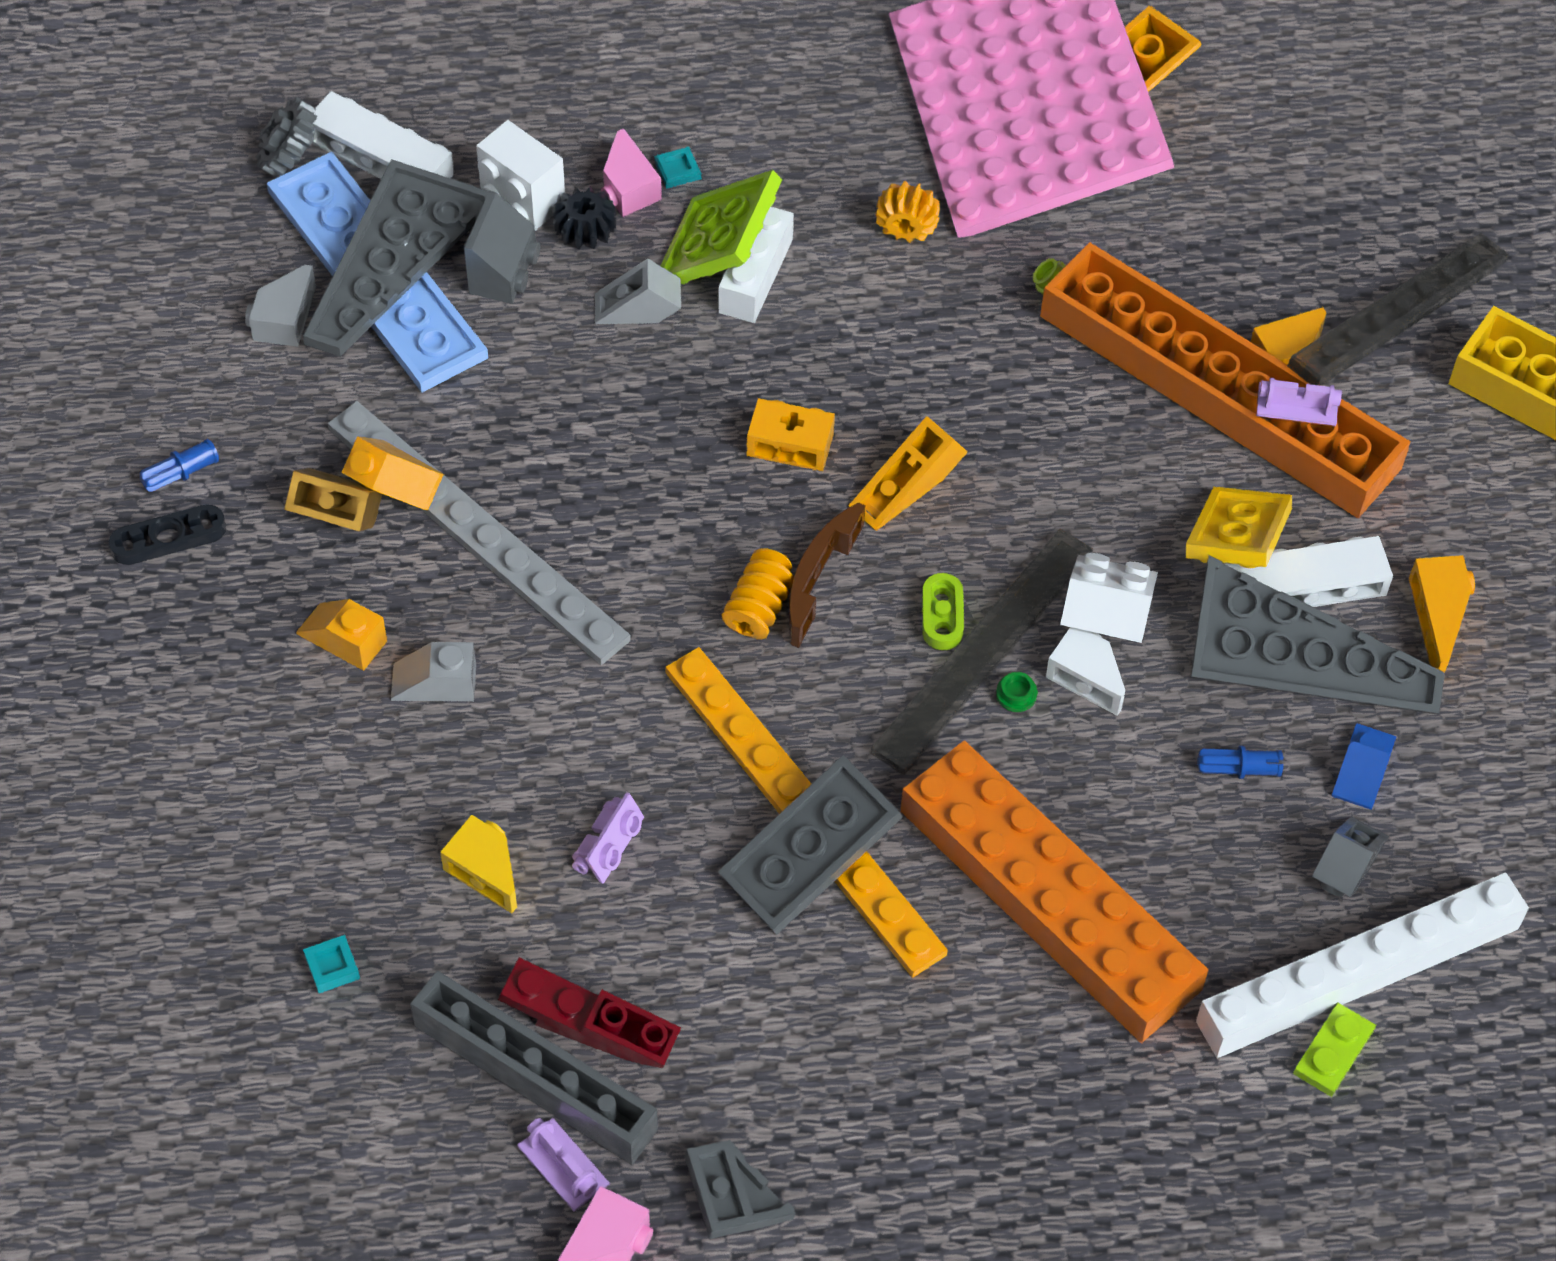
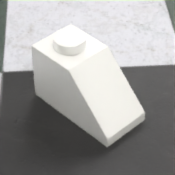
[1046,627,1125,716]

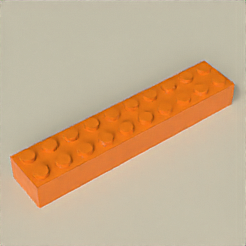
[1040,242,1411,519]

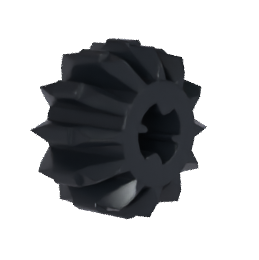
[553,186,616,250]

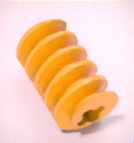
[721,548,794,640]

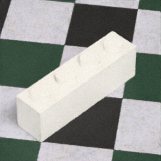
[312,91,454,179]
[1223,536,1393,607]

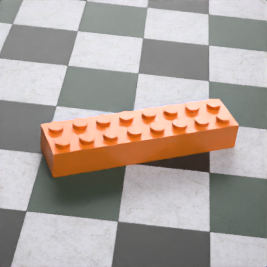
[900,740,1209,1043]

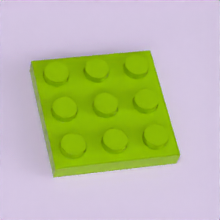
[660,170,782,285]

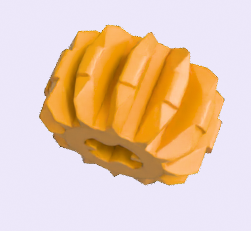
[876,180,940,243]

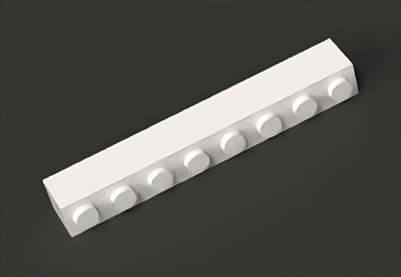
[1196,872,1529,1058]

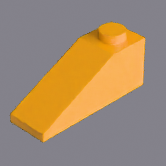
[848,416,968,531]
[1409,555,1475,673]

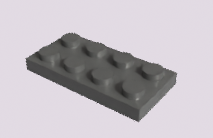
[718,755,903,935]

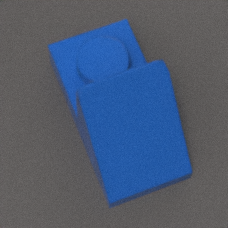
[1331,723,1396,810]

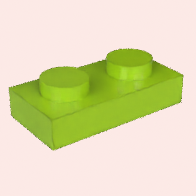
[1293,1003,1376,1097]

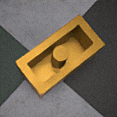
[284,468,382,531]

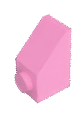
[601,129,661,217]
[558,1186,653,1261]

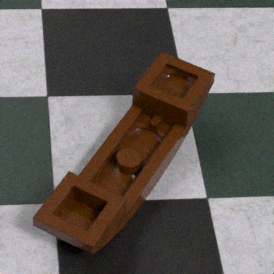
[789,503,866,648]

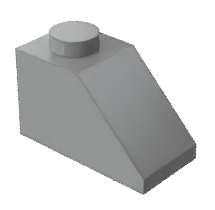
[595,258,681,324]
[245,265,316,347]
[391,642,476,701]

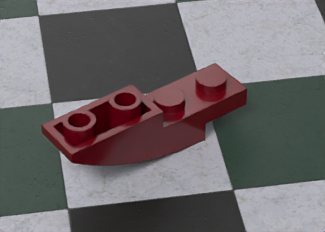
[498,957,681,1068]

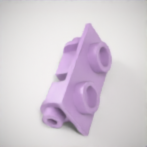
[1257,377,1342,426]
[572,793,644,883]
[517,1118,610,1212]

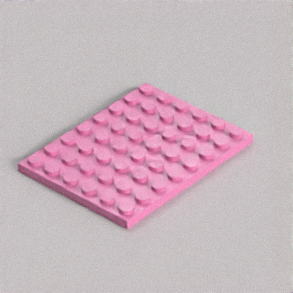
[889,0,1174,238]

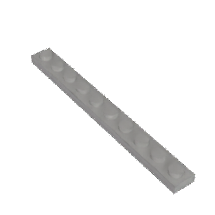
[328,401,631,665]

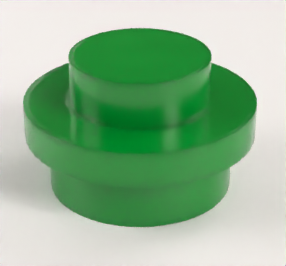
[996,672,1038,712]

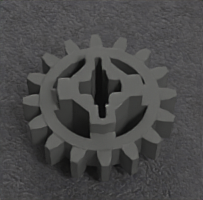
[256,97,317,177]

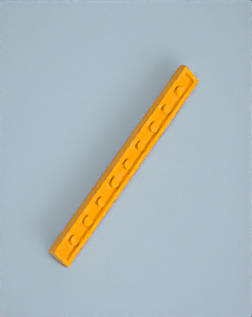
[665,647,948,978]

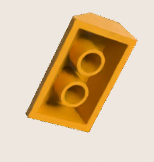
[1125,5,1201,92]

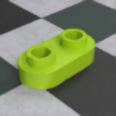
[922,573,964,650]

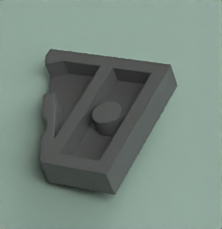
[684,1140,796,1239]

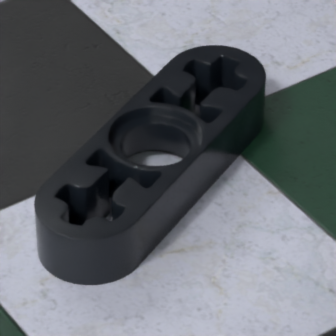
[109,505,226,565]

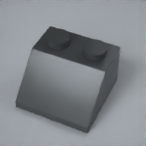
[464,191,540,304]

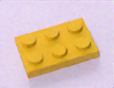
[1186,487,1292,568]

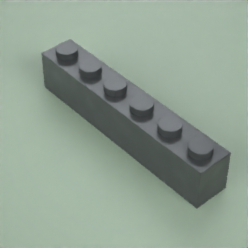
[410,970,658,1165]

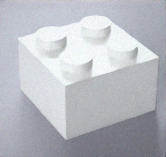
[476,120,565,230]
[1060,553,1158,643]

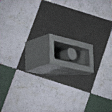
[1312,816,1389,897]

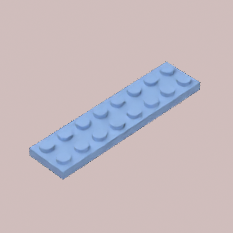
[267,151,488,392]

